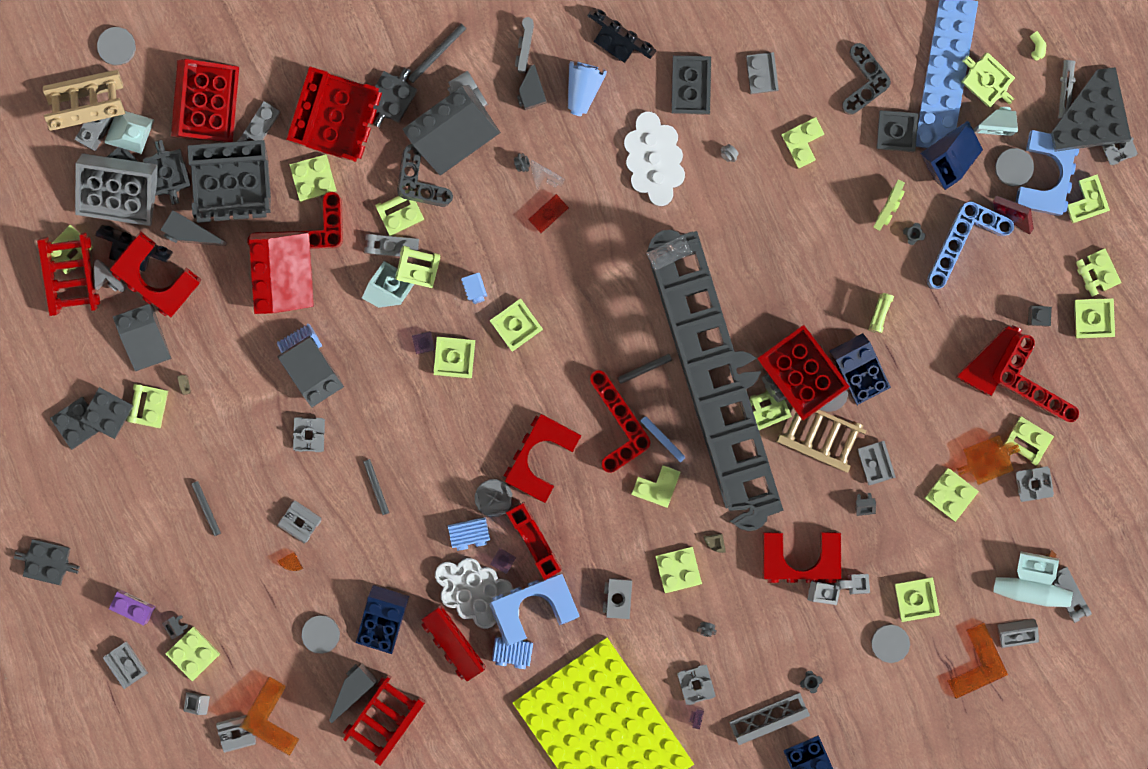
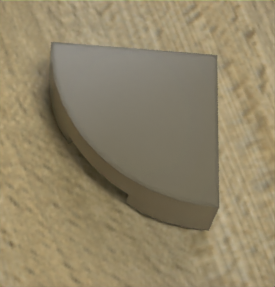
[177,375,191,395]
[704,534,726,553]

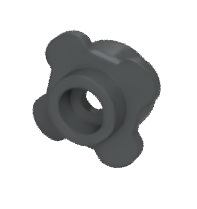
[514,153,530,172]
[903,223,925,245]
[697,622,717,637]
[800,671,823,693]

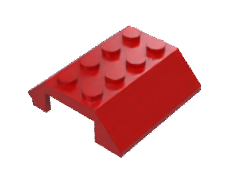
[286,66,382,162]

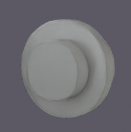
[720,144,739,162]

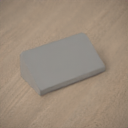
[998,619,1039,648]

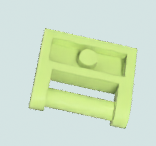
[375,189,425,236]
[395,246,440,288]
[868,293,894,333]
[126,384,168,428]
[1003,416,1054,466]

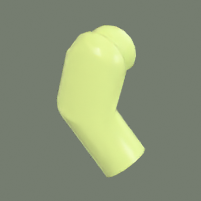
[1029,31,1047,61]

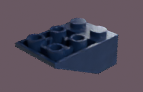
[920,121,983,190]
[829,333,891,405]
[356,585,410,654]

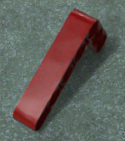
[247,192,343,249]
[993,333,1079,422]
[590,370,651,473]

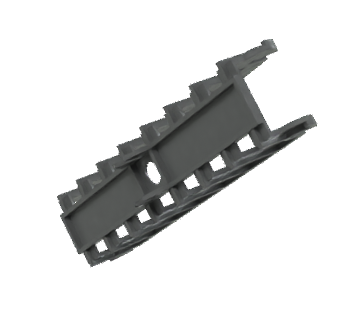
[647,230,784,531]

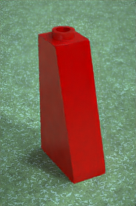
[955,325,1023,396]

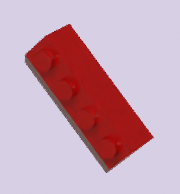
[421,605,486,681]

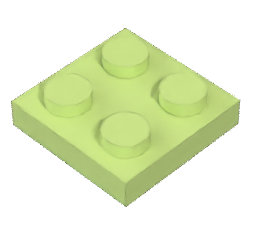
[289,155,337,202]
[490,298,543,352]
[1074,298,1115,338]
[433,337,476,378]
[925,468,979,522]
[655,547,702,593]
[894,577,940,622]
[166,627,220,681]

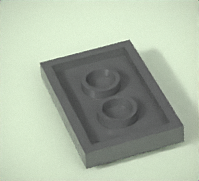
[672,56,711,115]

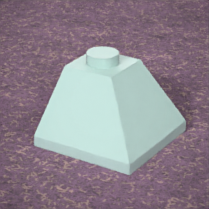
[973,107,1018,136]
[105,111,154,154]
[362,261,414,308]

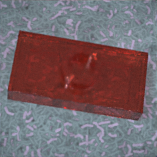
[528,194,569,234]

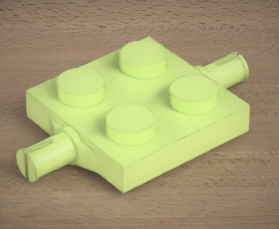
[961,53,1015,107]

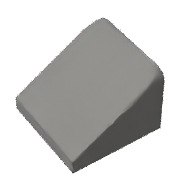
[183,692,210,715]

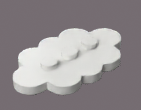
[624,112,685,206]
[435,558,519,629]

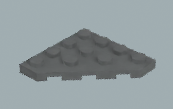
[1051,67,1131,152]

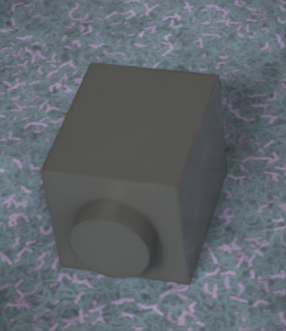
[1028,306,1052,327]

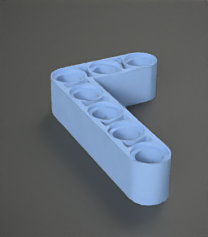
[927,202,1014,290]

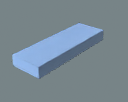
[640,416,685,463]

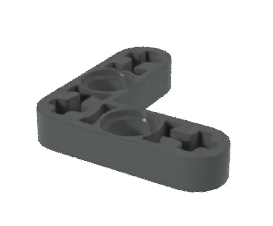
[842,43,891,115]
[397,144,453,207]

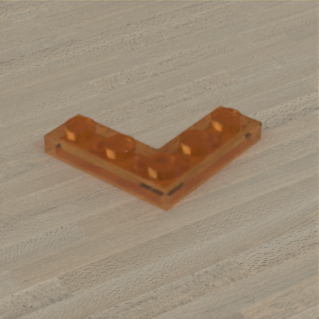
[947,622,1008,699]
[240,677,299,756]

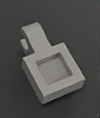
[835,574,870,595]

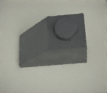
[517,65,547,110]

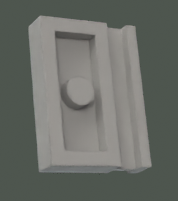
[746,52,779,94]
[857,441,896,486]
[103,641,148,689]

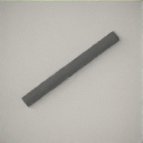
[408,24,466,83]

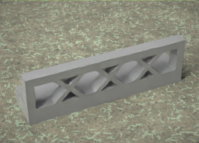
[729,692,810,745]

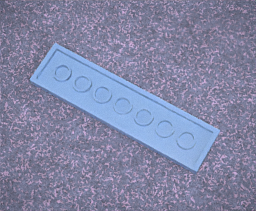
[916,0,978,148]

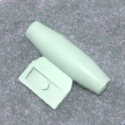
[993,551,1073,607]

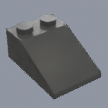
[161,210,227,246]
[113,304,172,371]
[277,335,344,408]
[329,663,377,723]

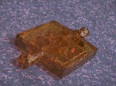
[956,435,1020,485]

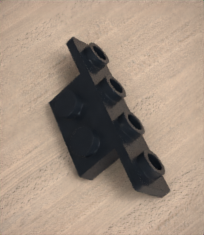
[587,8,657,63]
[95,225,173,272]

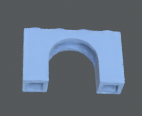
[1015,130,1079,216]
[489,574,580,647]

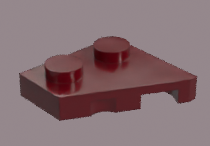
[993,196,1034,234]

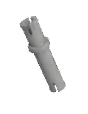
[1058,60,1076,119]

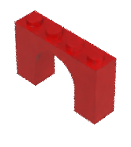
[110,231,201,317]
[504,414,582,503]
[506,502,562,580]
[763,532,841,583]

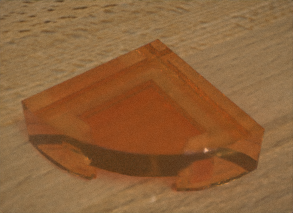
[277,552,304,571]

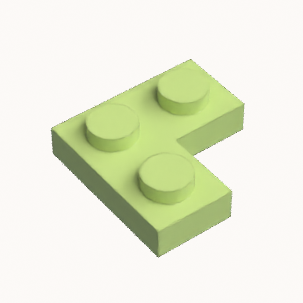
[781,117,824,169]
[1067,174,1110,223]
[874,179,905,231]
[631,465,681,508]

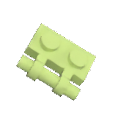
[51,225,93,274]
[1076,248,1122,297]
[749,390,792,430]

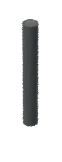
[617,354,672,384]
[363,459,390,516]
[191,481,221,536]

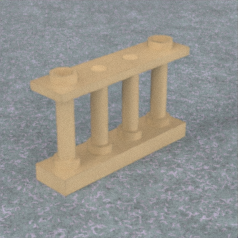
[43,69,125,131]
[776,410,867,473]

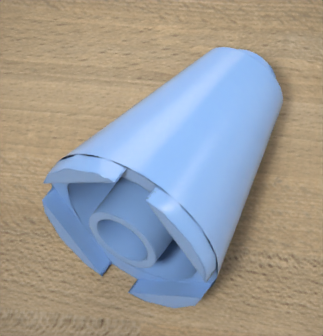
[568,61,607,116]

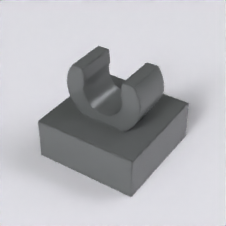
[855,493,876,516]
[162,615,188,639]

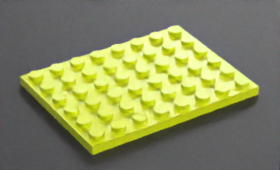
[512,637,694,769]

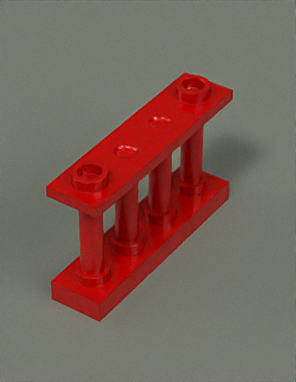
[37,232,100,316]
[343,675,426,766]

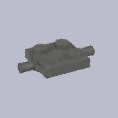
[373,67,418,128]
[143,140,191,205]
[14,539,80,586]

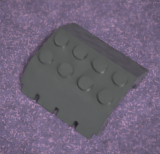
[188,140,271,222]

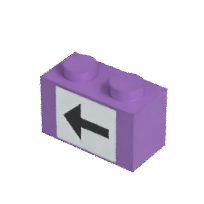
[109,590,156,626]

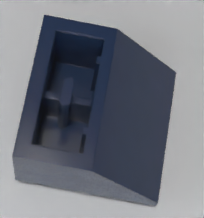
[783,735,833,769]

